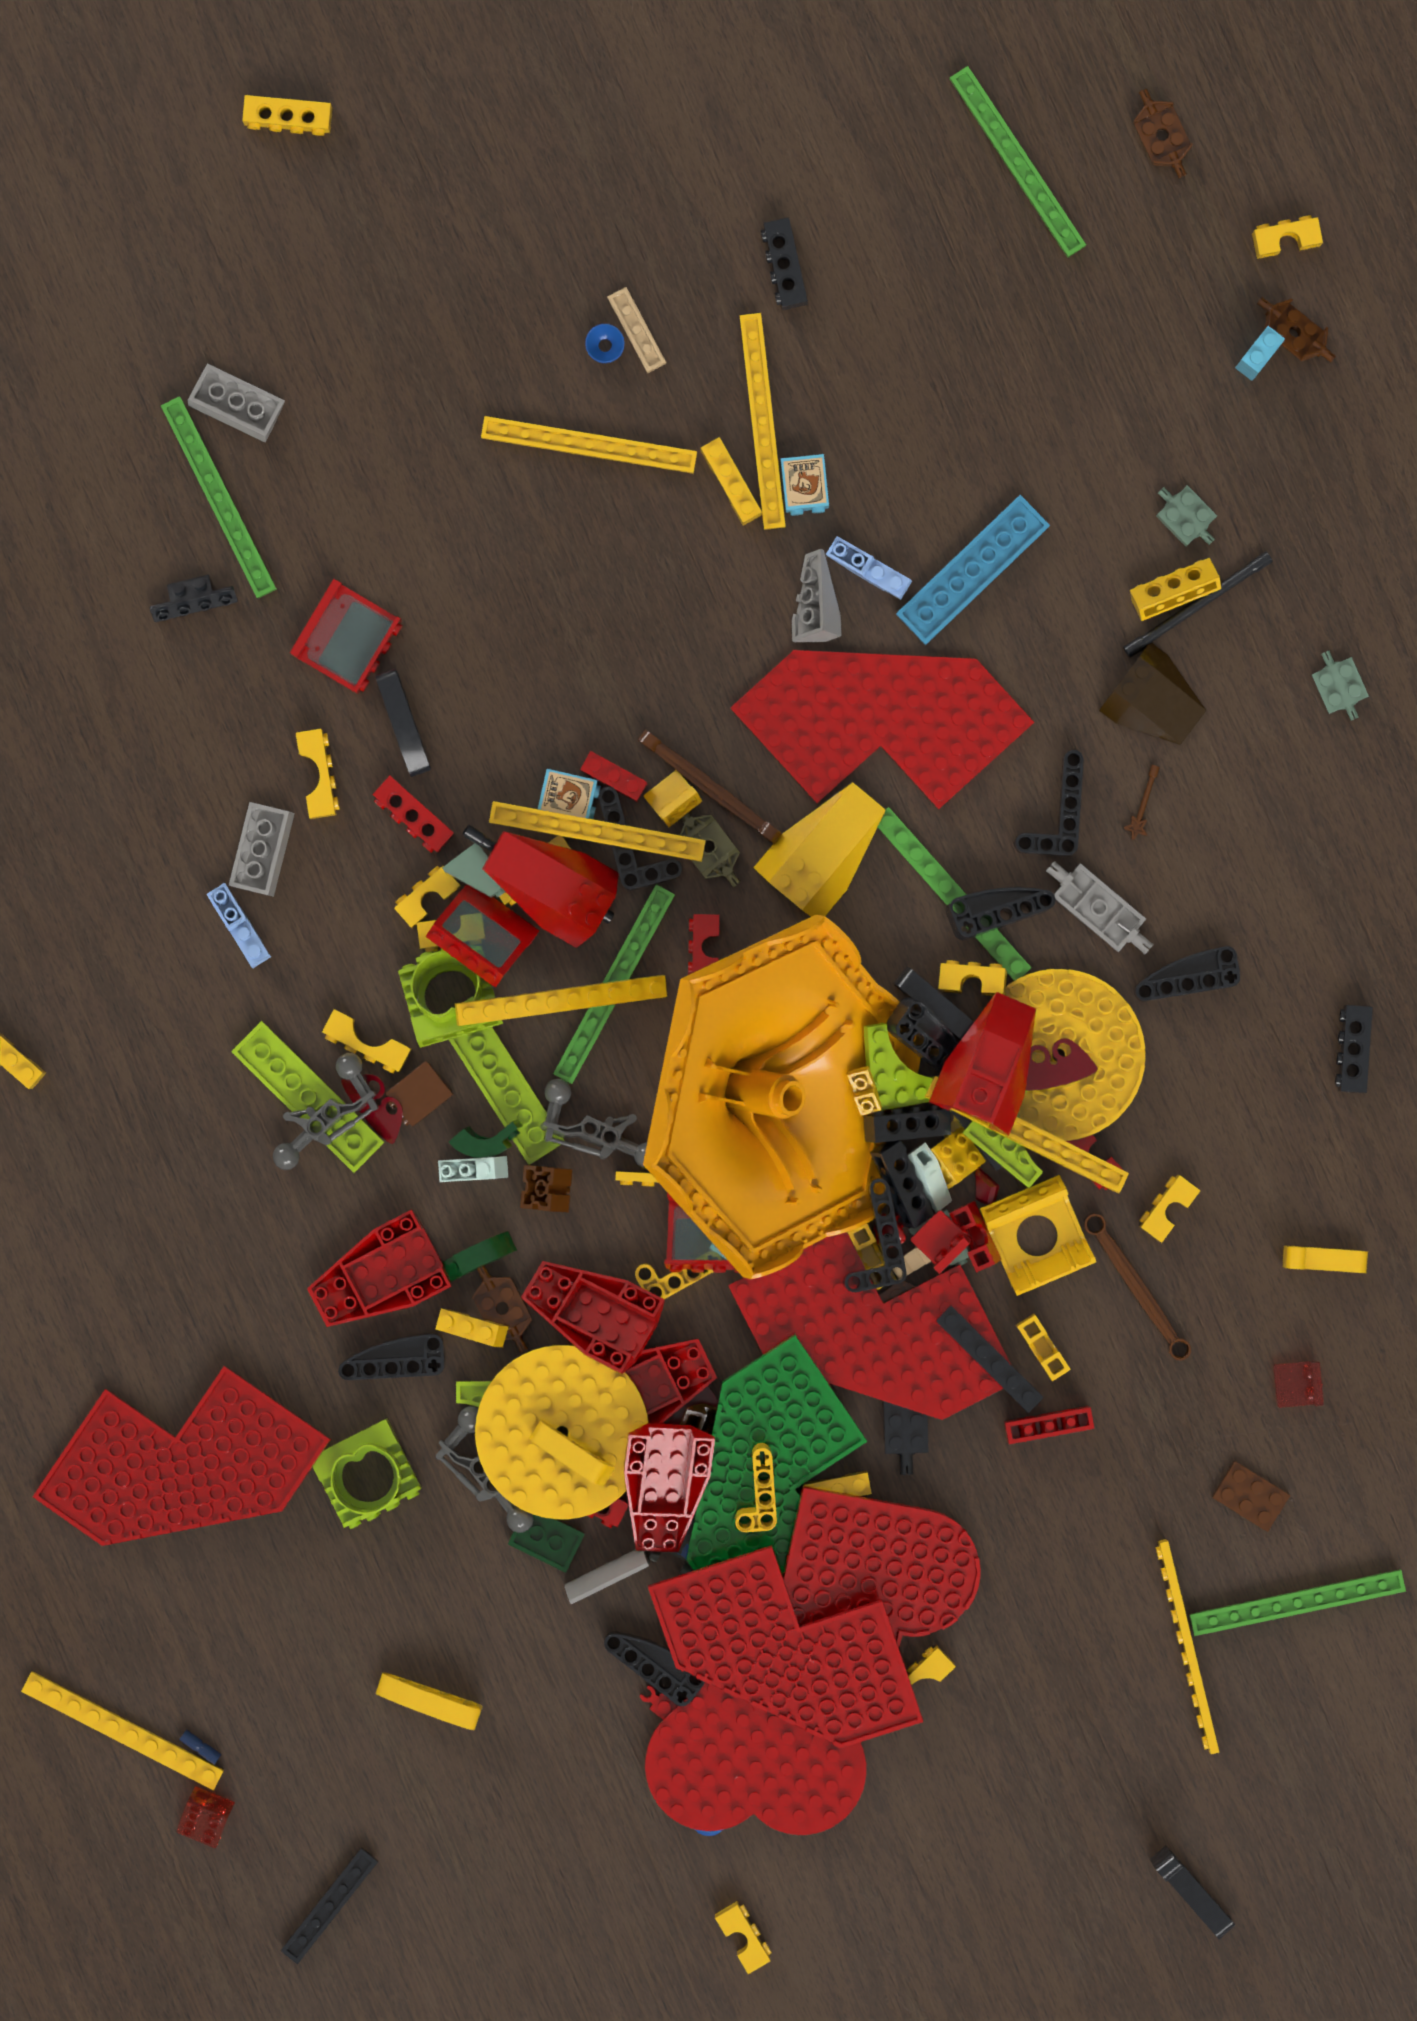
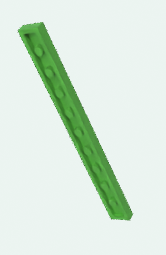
[949,66,1086,258]
[161,396,277,599]
[877,807,1031,981]
[553,884,675,1084]
[1189,1569,1406,1636]

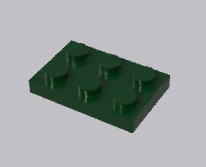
[508,1515,585,1573]

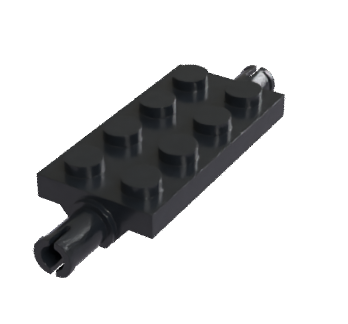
[883,1401,929,1475]

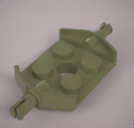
[680,813,740,887]

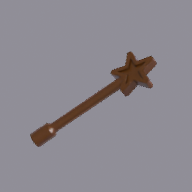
[1124,765,1160,840]

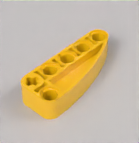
[376,1672,483,1730]

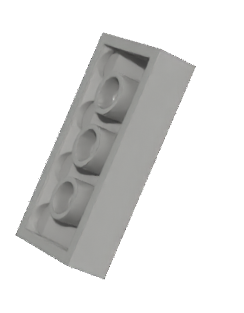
[188,363,285,443]
[229,802,295,897]
[565,1549,650,1604]

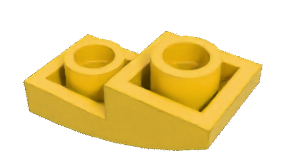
[847,1066,882,1116]

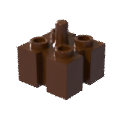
[520,1165,573,1213]

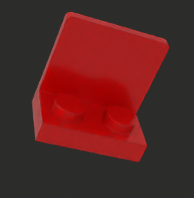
[911,1210,971,1274]

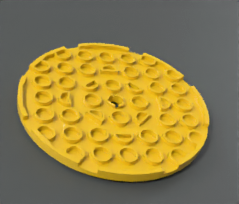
[1005,969,1145,1141]
[475,1345,649,1519]

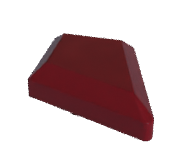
[975,1167,999,1205]

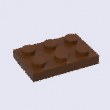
[1212,1461,1291,1532]

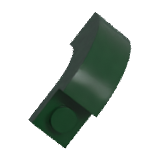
[449,1119,523,1158]
[442,1231,517,1282]

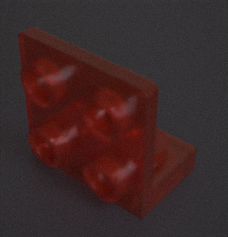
[1273,1361,1324,1408]
[176,1786,235,1848]

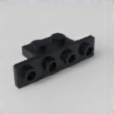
[150,574,238,622]

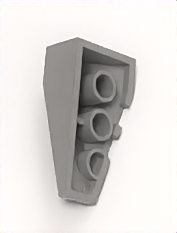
[792,549,841,642]

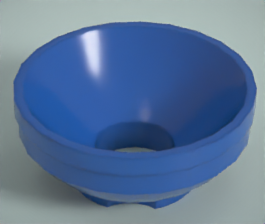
[585,324,625,364]

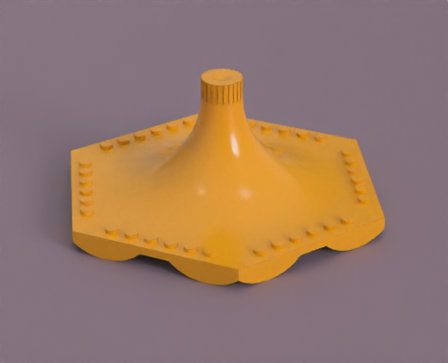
[643,915,921,1279]

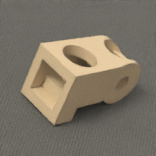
[892,1247,931,1279]

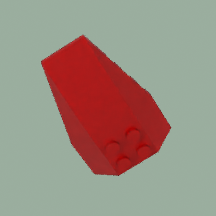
[482,831,619,948]

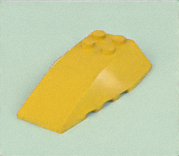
[754,782,886,917]

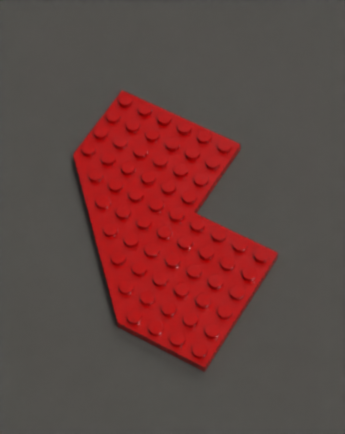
[730,650,1034,810]
[728,1232,1011,1420]
[33,1366,331,1546]
[648,1545,923,1748]

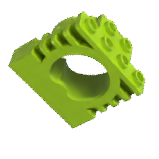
[398,946,503,1048]
[313,1418,422,1529]

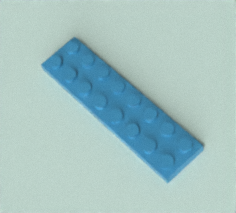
[896,495,1050,645]

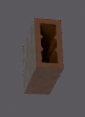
[386,1061,454,1127]

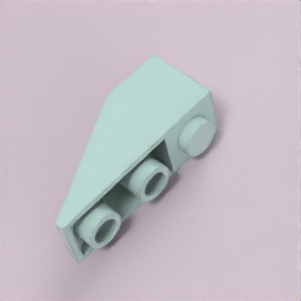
[907,1143,952,1213]
[438,1156,508,1182]

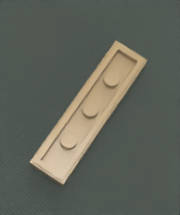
[607,287,666,374]

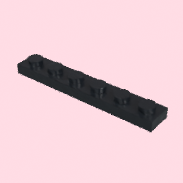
[936,1305,1044,1413]
[281,1847,379,1964]

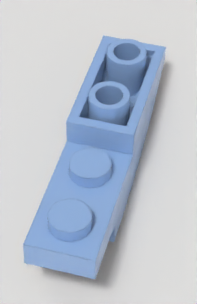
[826,536,912,600]
[207,883,271,968]

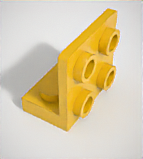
[644,770,702,828]
[930,1127,986,1189]

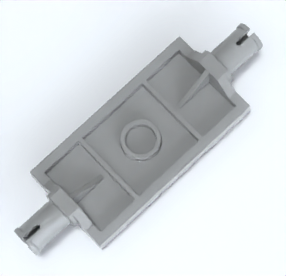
[1046,861,1154,955]

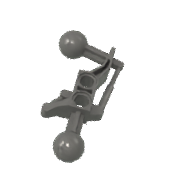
[273,1053,378,1170]
[540,1078,647,1169]
[436,1406,534,1533]

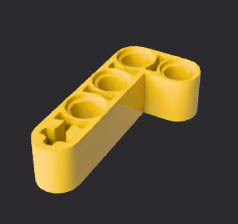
[1283,1246,1368,1273]
[635,1251,722,1299]
[529,1420,615,1486]
[735,1443,777,1532]

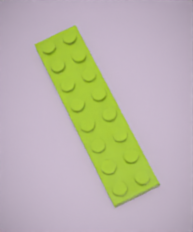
[449,996,565,1165]
[231,1021,385,1173]

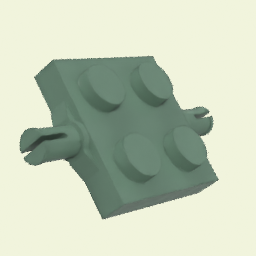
[1156,485,1217,546]
[1312,650,1369,721]

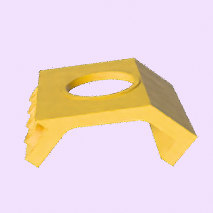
[980,1175,1096,1296]

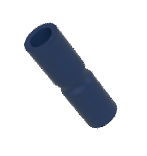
[179,1729,222,1765]

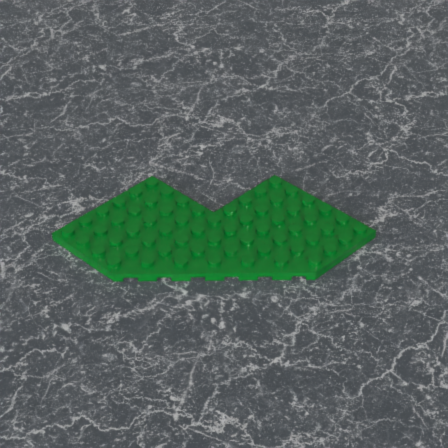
[686,1334,867,1576]

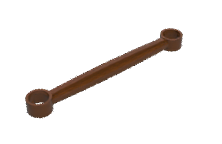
[637,729,782,844]
[1084,1213,1191,1360]

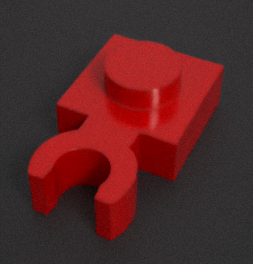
[640,1685,678,1719]

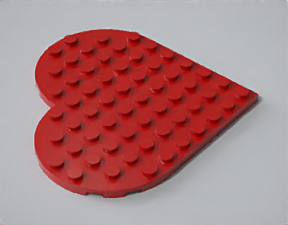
[783,1486,981,1647]
[645,1682,866,1835]

